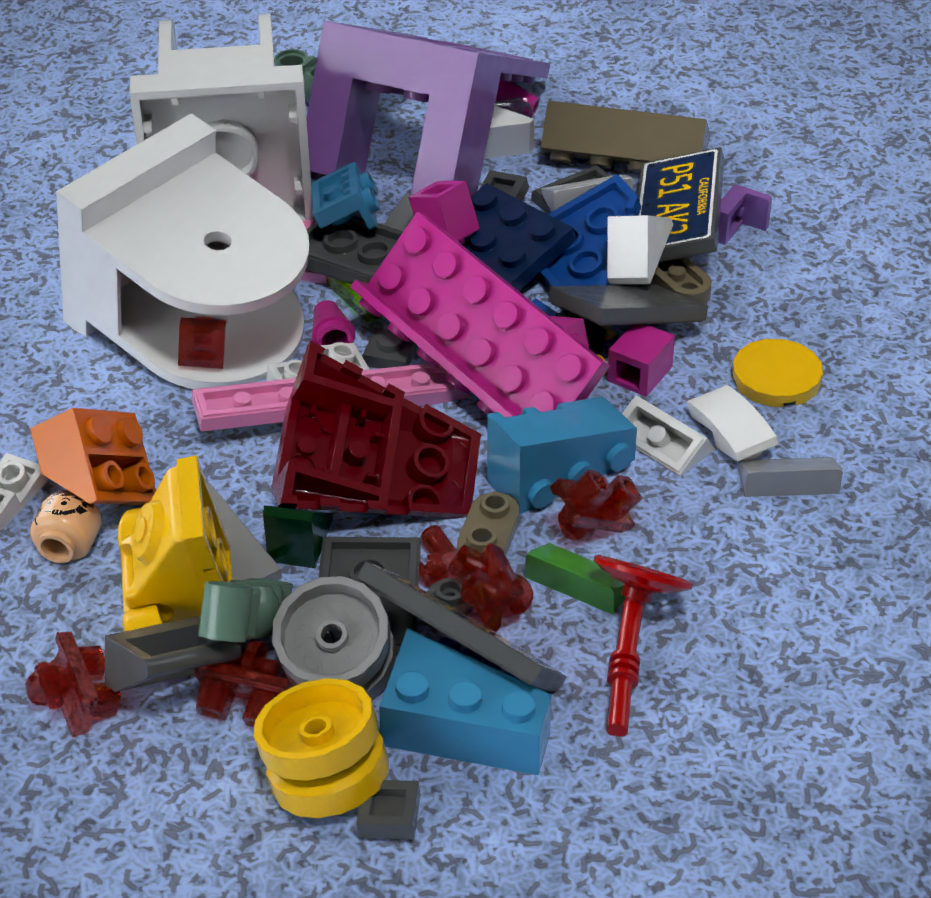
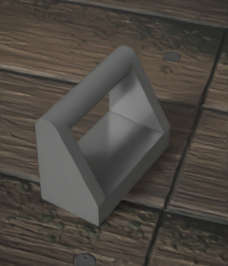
[105,616,242,692]

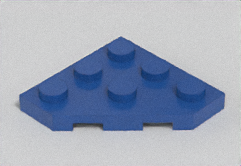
[538,174,641,289]

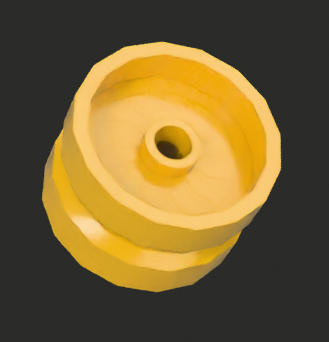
[253,678,389,818]

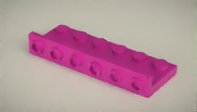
[350,212,610,417]

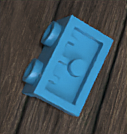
[311,161,380,230]

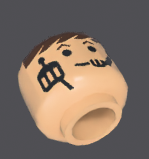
[30,490,102,563]

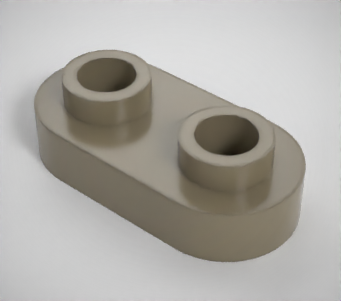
[650,257,712,304]
[457,492,519,571]

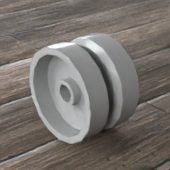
[272,576,396,700]

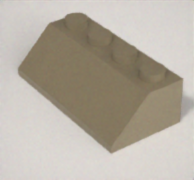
[541,100,710,173]

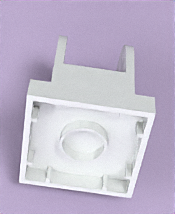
[130,13,314,221]
[56,113,309,389]

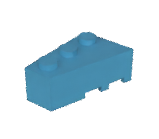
[487,397,637,515]
[379,628,551,775]

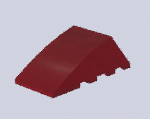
[271,340,481,518]

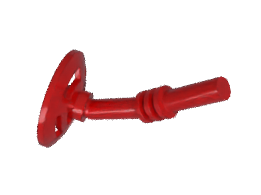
[593,555,694,737]

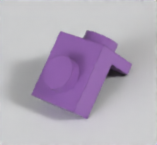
[718,184,772,245]

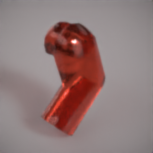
[418,525,461,586]

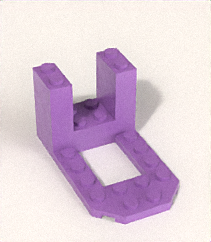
[306,21,551,196]

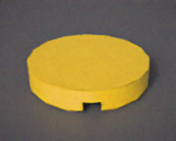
[732,339,823,407]

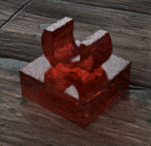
[178,316,226,369]

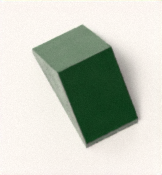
[263,505,333,569]

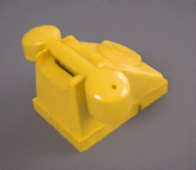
[117,455,233,632]

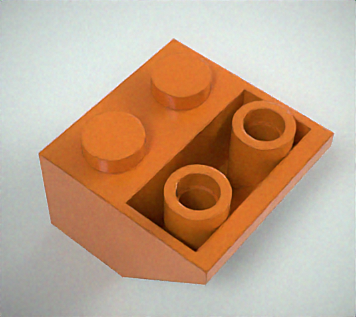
[30,408,156,505]

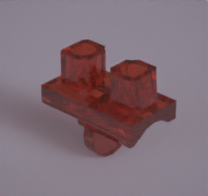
[549,470,642,541]
[448,542,534,632]
[25,632,121,737]
[193,640,290,728]

